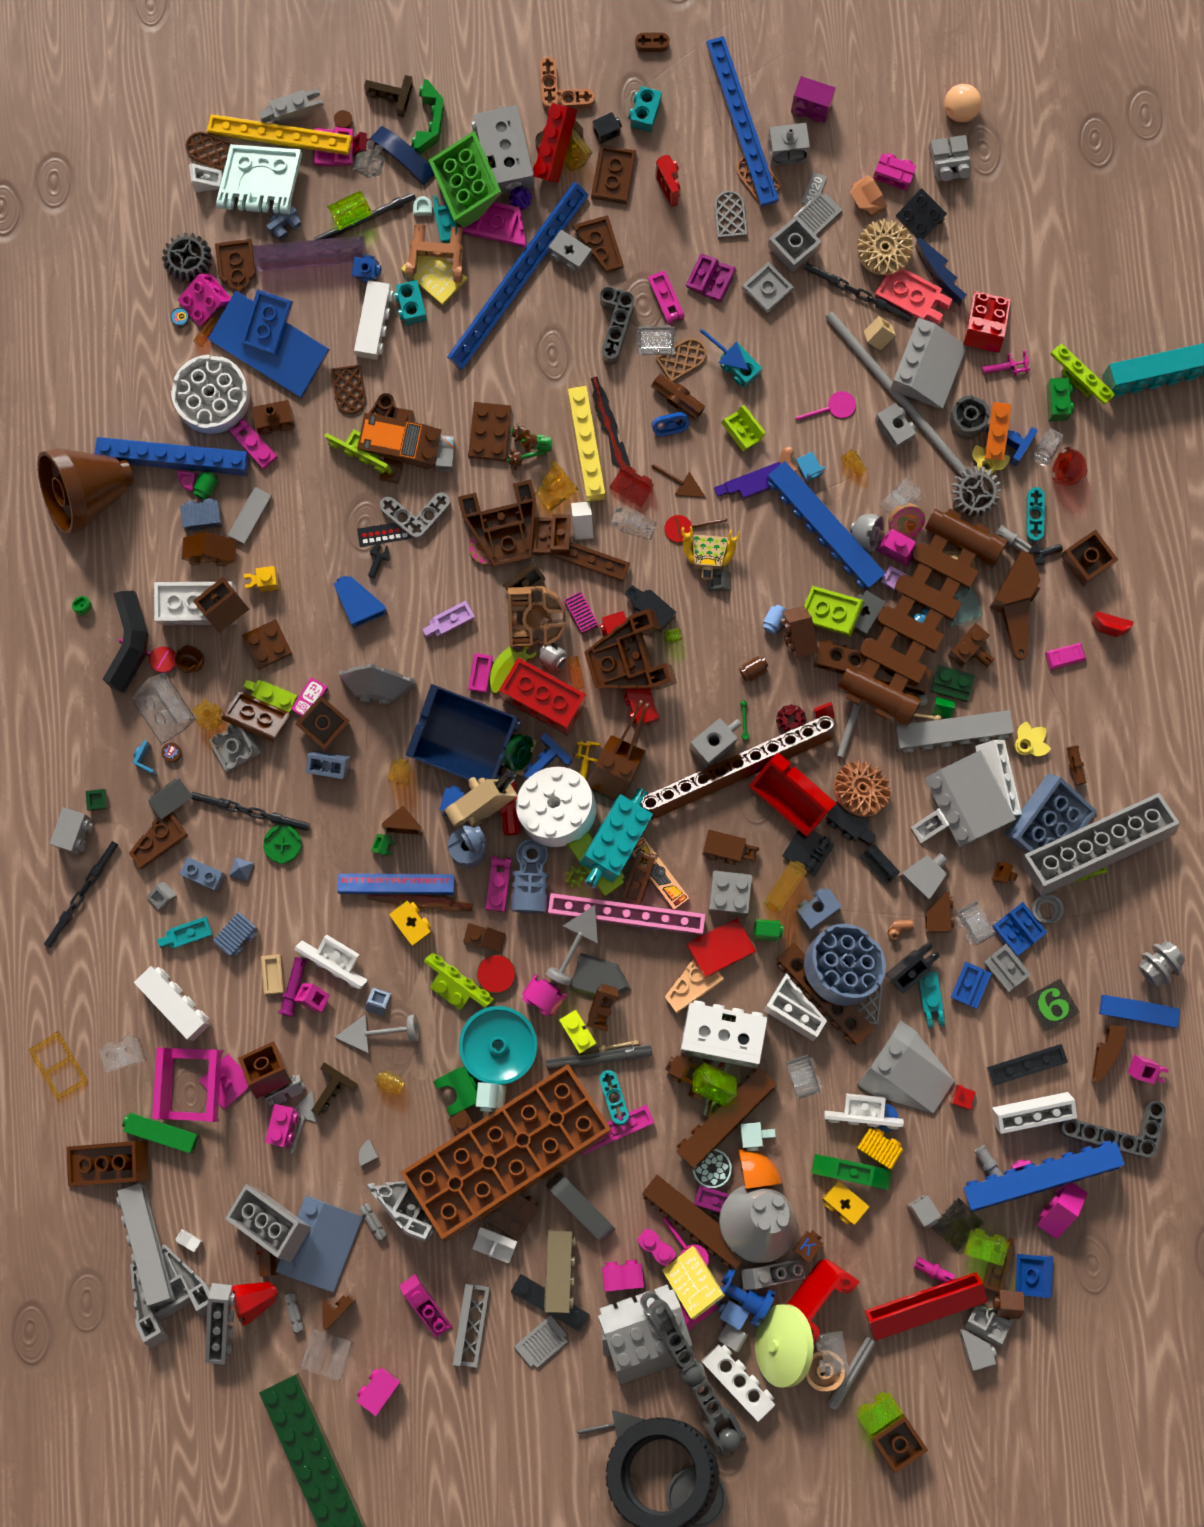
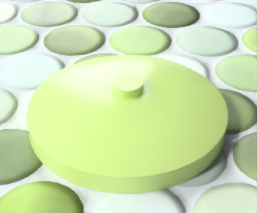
[755,1304,814,1387]

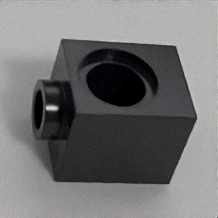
[592,112,622,144]

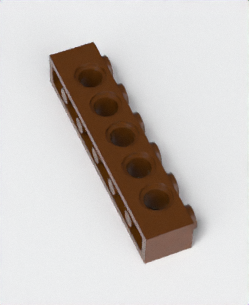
[813,640,932,695]
[776,943,874,1046]

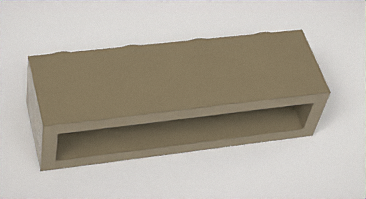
[544,1230,575,1314]

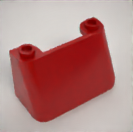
[786,1259,860,1345]

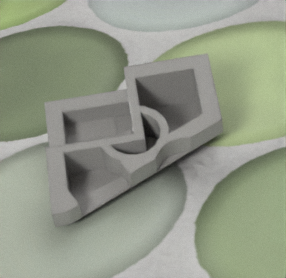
[964,1306,1014,1347]

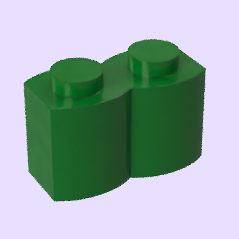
[753,919,784,942]

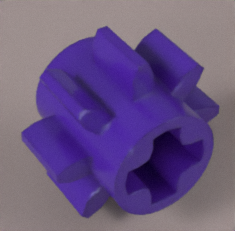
[509,186,532,210]

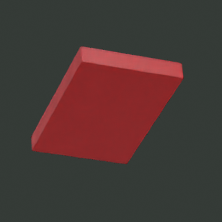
[686,918,756,978]

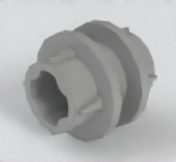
[1139,941,1185,987]

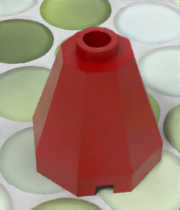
[232,1282,278,1326]

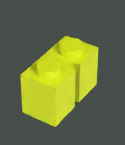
[559,1010,596,1054]

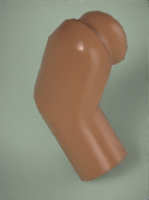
[780,447,797,472]
[887,920,913,940]

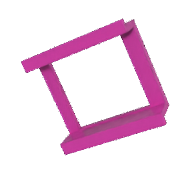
[152,1047,224,1122]

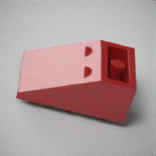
[963,291,1011,353]

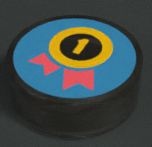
[170,308,190,328]

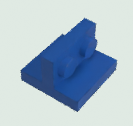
[1016,1254,1053,1298]

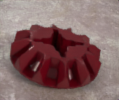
[776,704,807,733]

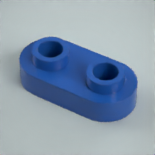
[651,412,689,437]

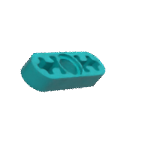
[1026,487,1045,542]
[599,1070,630,1126]

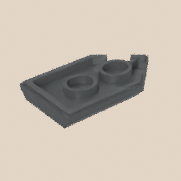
[570,953,631,998]

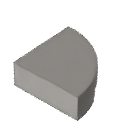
[359,1139,379,1166]

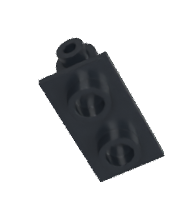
[860,844,900,885]

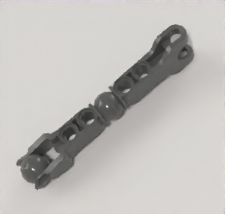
[640,1291,746,1456]

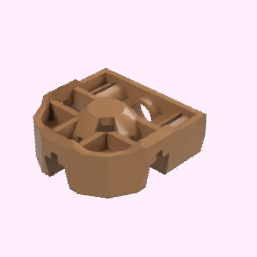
[508,586,566,646]

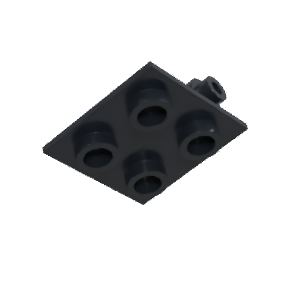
[896,188,947,239]
[782,830,835,877]

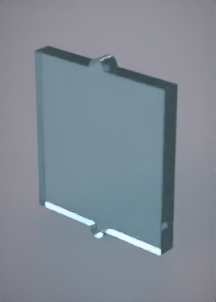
[949,587,983,627]

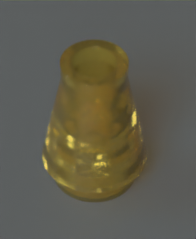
[840,448,867,477]

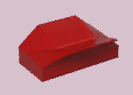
[1091,611,1134,637]

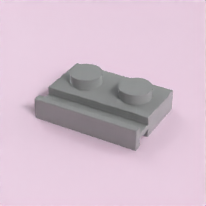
[984,943,1031,992]

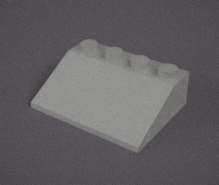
[890,317,967,410]
[925,750,1016,847]

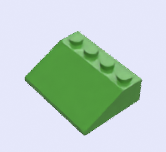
[429,131,502,228]

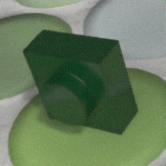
[86,789,108,811]

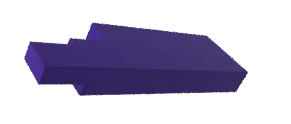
[714,462,780,500]

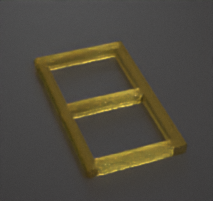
[28,1031,88,1100]

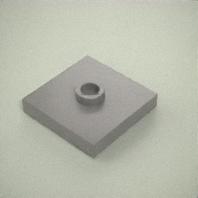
[741,262,794,313]

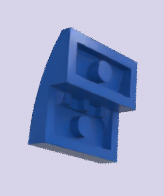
[991,902,1047,956]

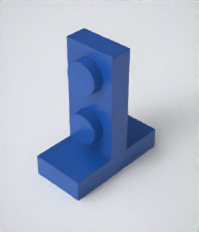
[985,423,1038,466]
[523,732,573,780]

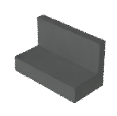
[147,776,193,819]

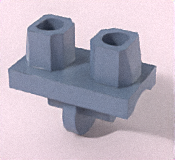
[267,207,302,241]

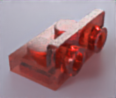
[610,465,654,507]

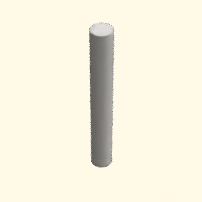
[836,703,861,758]

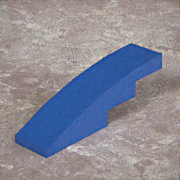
[1099,995,1180,1028]

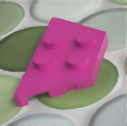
[459,202,527,248]

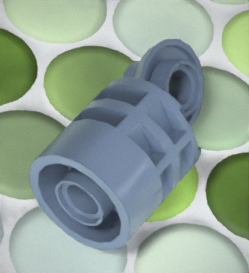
[448,826,487,868]
[511,839,549,913]

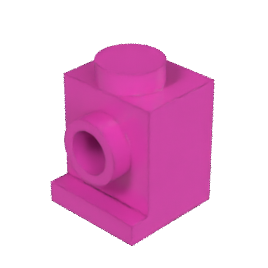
[294,983,330,1012]

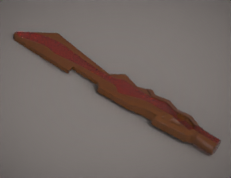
[367,894,473,912]

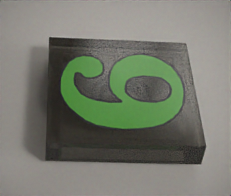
[1026,978,1080,1031]

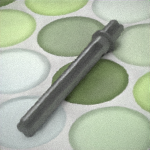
[546,1045,652,1071]

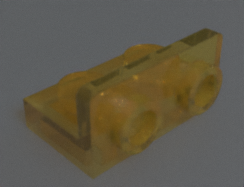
[564,128,593,171]

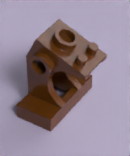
[665,1053,719,1101]

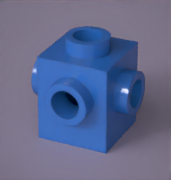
[352,255,382,283]

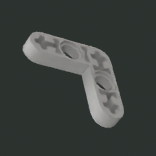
[380,493,450,539]

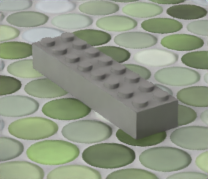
[1022,793,1180,896]

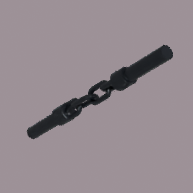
[804,263,912,322]
[191,792,310,831]
[44,841,118,948]

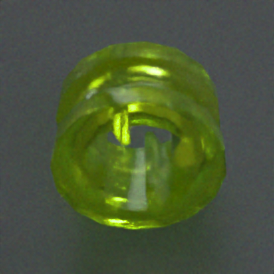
[664,629,682,643]

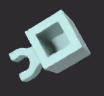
[740,1122,776,1151]

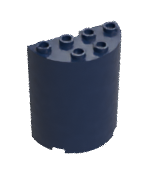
[406,684,522,782]

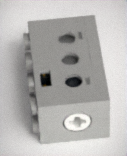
[471,105,534,195]

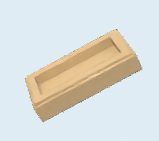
[261,954,284,995]

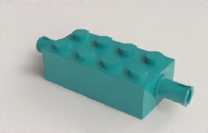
[579,788,653,888]

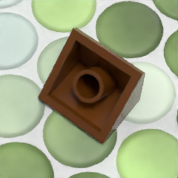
[382,806,424,835]

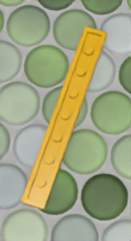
[207,114,353,155]

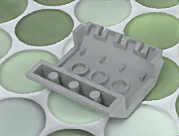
[598,1285,694,1385]

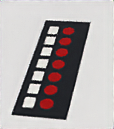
[357,521,412,547]

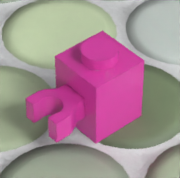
[1128,1054,1169,1084]

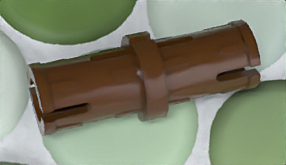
[1066,746,1087,786]

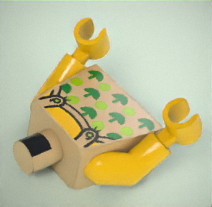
[681,526,740,580]

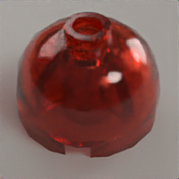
[1052,447,1088,486]

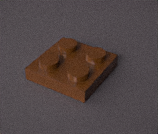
[242,619,292,670]

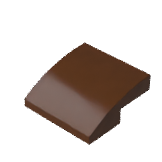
[532,514,571,555]

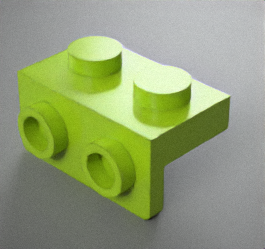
[721,405,766,452]

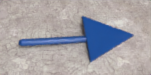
[700,329,748,370]

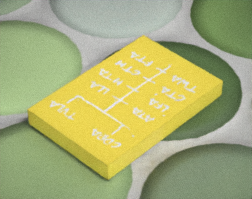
[401,256,467,306]
[662,1246,725,1320]

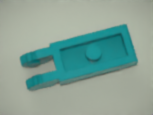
[432,195,457,244]
[918,971,945,1028]

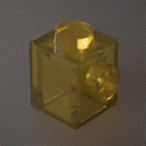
[387,758,412,786]

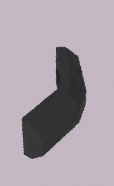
[102,591,149,693]

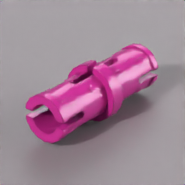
[913,1256,955,1283]

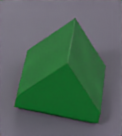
[932,697,955,719]

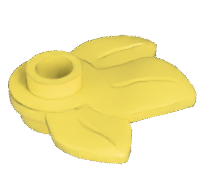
[972,445,1010,475]
[1014,722,1051,757]

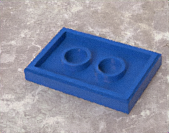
[240,289,294,355]

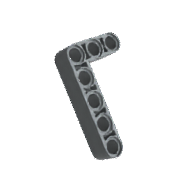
[1059,1101,1166,1158]

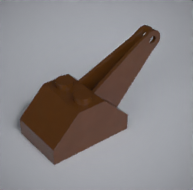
[990,550,1041,660]
[588,700,650,801]

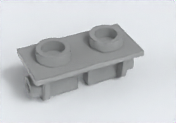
[265,1074,306,1107]

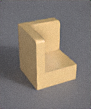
[864,316,896,350]

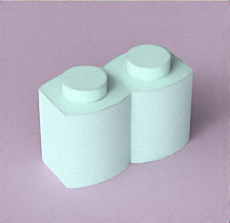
[476,1082,507,1112]

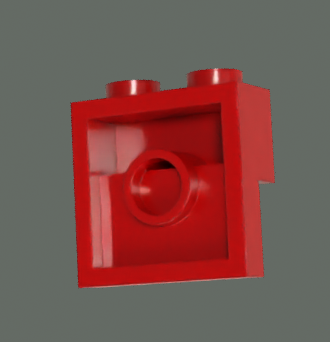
[655,155,681,207]

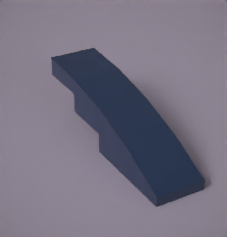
[915,237,967,306]

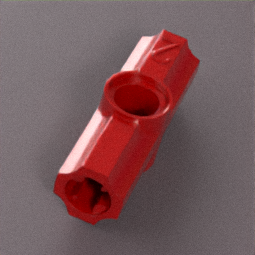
[500,779,521,836]

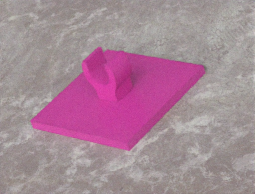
[199,1054,249,1109]

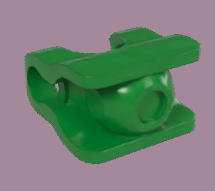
[433,1066,478,1116]

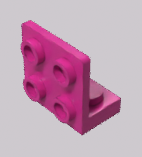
[178,274,231,327]

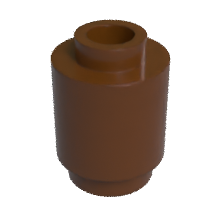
[739,655,768,682]

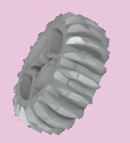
[950,466,1002,517]

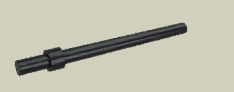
[313,192,416,245]

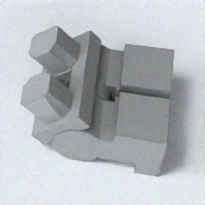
[928,135,970,181]

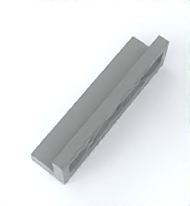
[452,1283,490,1368]

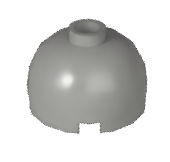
[850,513,884,552]

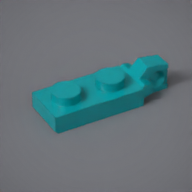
[157,917,213,949]

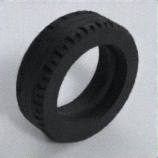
[606,1417,720,1527]

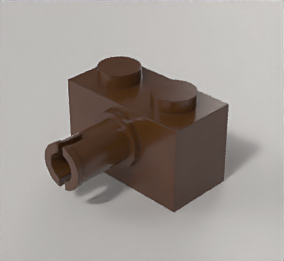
[251,400,295,435]
[948,623,995,668]

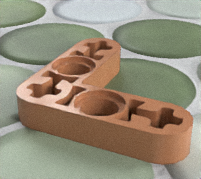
[540,56,595,110]

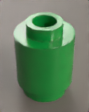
[193,471,218,500]

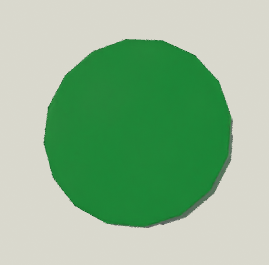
[263,825,302,864]

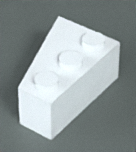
[763,973,827,1041]

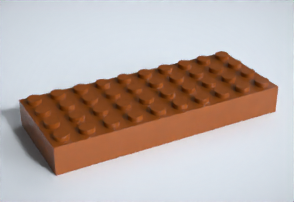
[400,1064,612,1243]

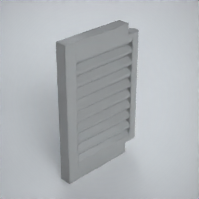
[793,192,842,235]
[514,1315,568,1369]

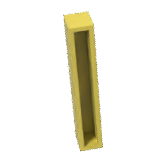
[568,386,605,502]

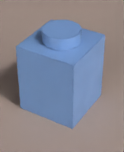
[717,1299,750,1330]

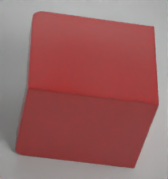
[950,1085,976,1110]

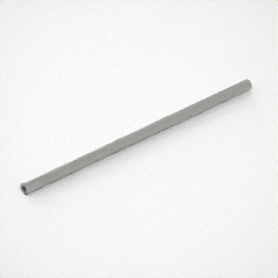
[826,311,976,485]

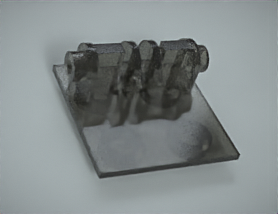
[932,1198,983,1252]

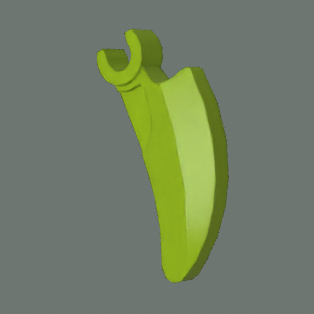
[490,646,537,693]

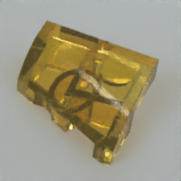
[535,460,578,513]

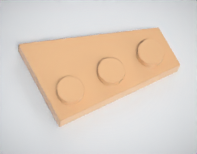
[665,959,724,1014]

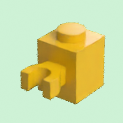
[244,566,279,592]

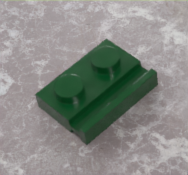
[930,665,975,702]

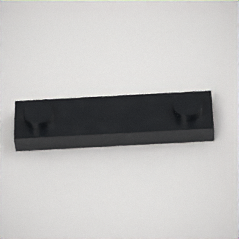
[986,1044,1068,1086]
[511,1274,589,1332]

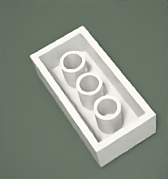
[134,966,210,1041]

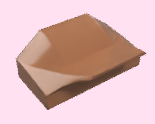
[850,175,887,217]

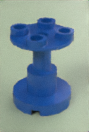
[715,1269,776,1328]

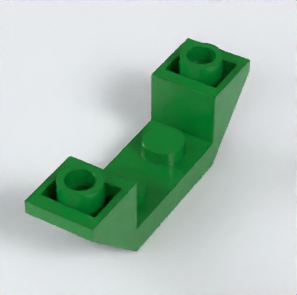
[411,79,445,155]
[811,1154,892,1190]

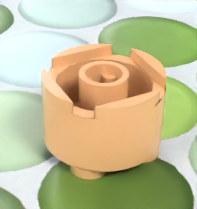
[805,1348,845,1392]

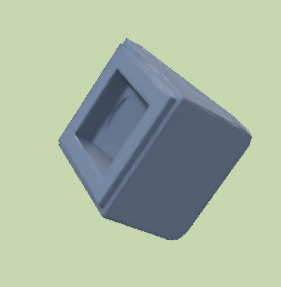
[365,988,391,1016]

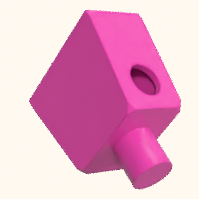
[876,529,916,567]

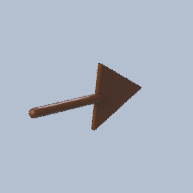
[651,464,706,498]

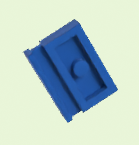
[950,962,992,1009]

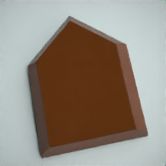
[215,238,256,293]

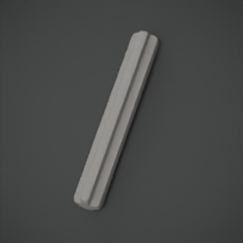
[828,1337,876,1410]

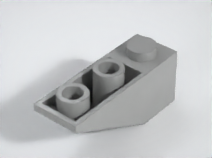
[740,1258,806,1290]

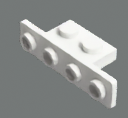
[294,935,367,989]
[824,1093,904,1129]

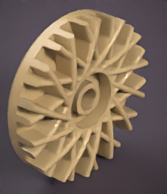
[857,219,913,275]

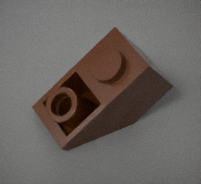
[925,892,954,933]

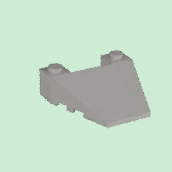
[130,1244,211,1348]

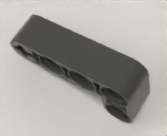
[600,287,634,365]
[546,1171,615,1243]

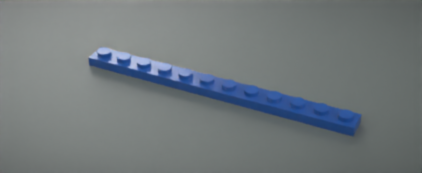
[447,182,589,370]

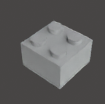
[768,215,822,273]
[49,807,93,856]
[708,871,752,916]

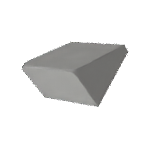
[147,882,176,911]
[718,1323,747,1352]

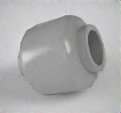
[539,643,567,671]

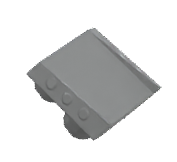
[209,724,263,772]

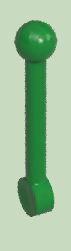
[740,700,749,740]

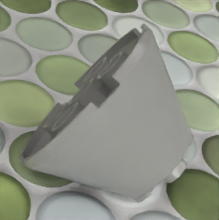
[719,1186,797,1263]

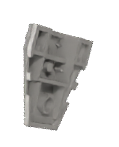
[857,1020,955,1113]

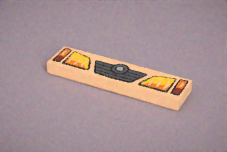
[631,837,689,910]

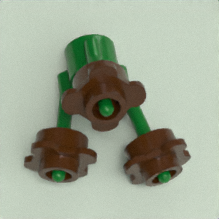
[507,423,552,470]

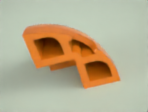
[738,1149,782,1189]

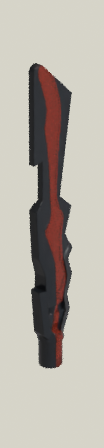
[591,376,631,472]

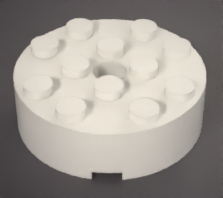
[171,355,250,434]
[516,767,596,847]

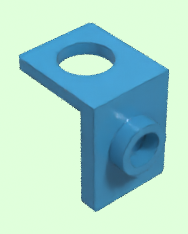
[796,452,826,482]
[132,740,157,775]

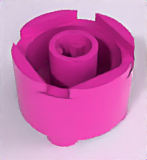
[522,974,567,1017]

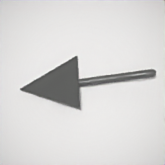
[577,1410,643,1440]

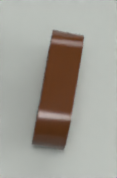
[635,32,670,52]

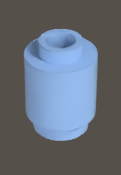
[762,605,786,634]

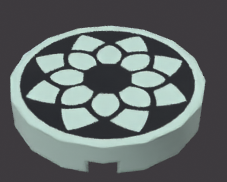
[692,1149,732,1188]

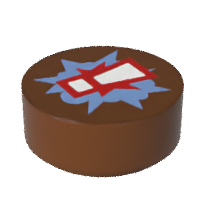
[161,742,182,762]

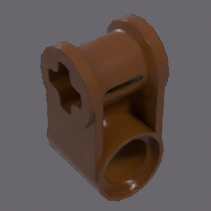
[369,393,396,418]

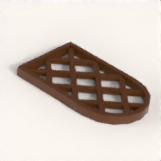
[185,132,236,171]
[331,365,366,414]

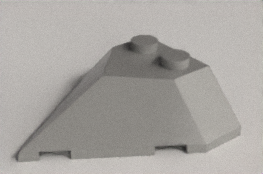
[339,663,416,705]
[366,1181,436,1242]

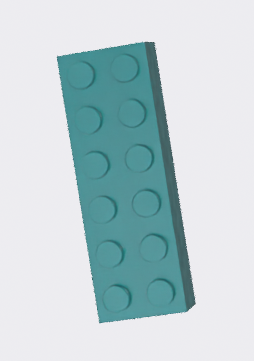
[1102,343,1204,398]

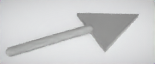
[290,1090,317,1154]

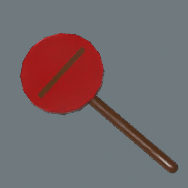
[664,515,727,542]

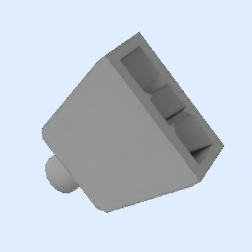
[900,853,948,901]

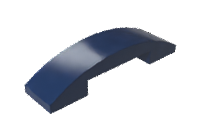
[369,126,435,186]

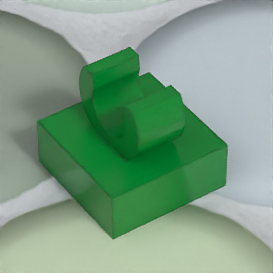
[371,834,396,855]

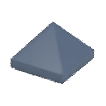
[229,857,254,881]

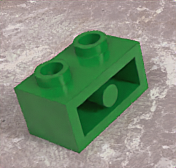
[1046,378,1074,421]

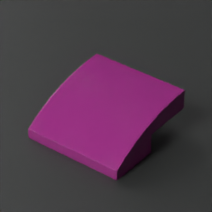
[686,254,737,302]

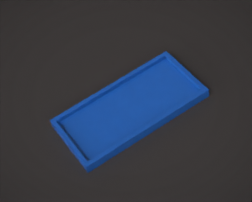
[208,291,330,398]

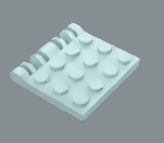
[216,144,302,214]

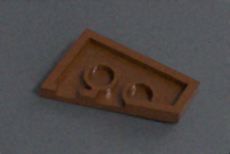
[573,215,624,273]
[129,812,188,870]

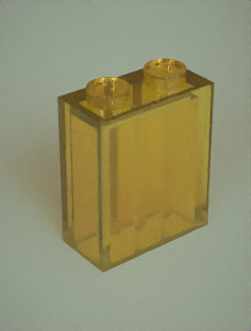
[763,861,807,914]

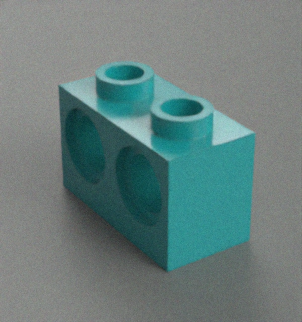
[628,86,662,133]
[394,280,427,326]
[720,342,763,388]

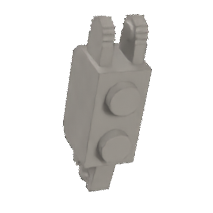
[259,89,324,125]

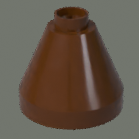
[37,448,134,534]

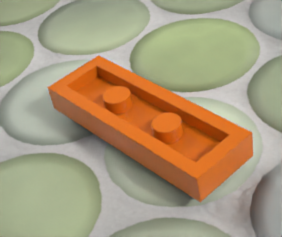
[985,402,1012,461]

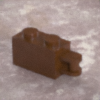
[702,830,759,865]

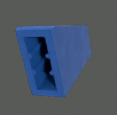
[333,576,388,628]

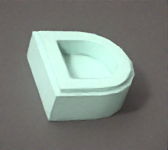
[413,196,432,216]

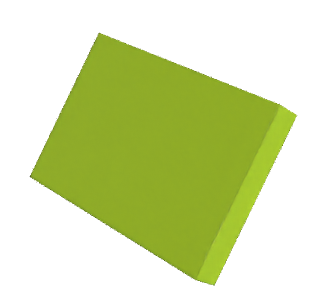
[804,586,865,637]

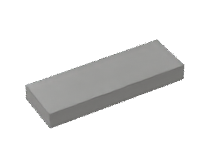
[228,487,272,545]

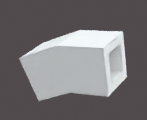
[175,1229,203,1252]

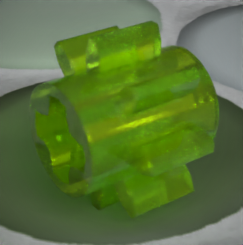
[565,865,588,889]

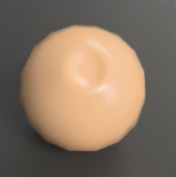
[944,84,982,123]

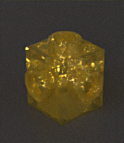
[191,698,223,731]

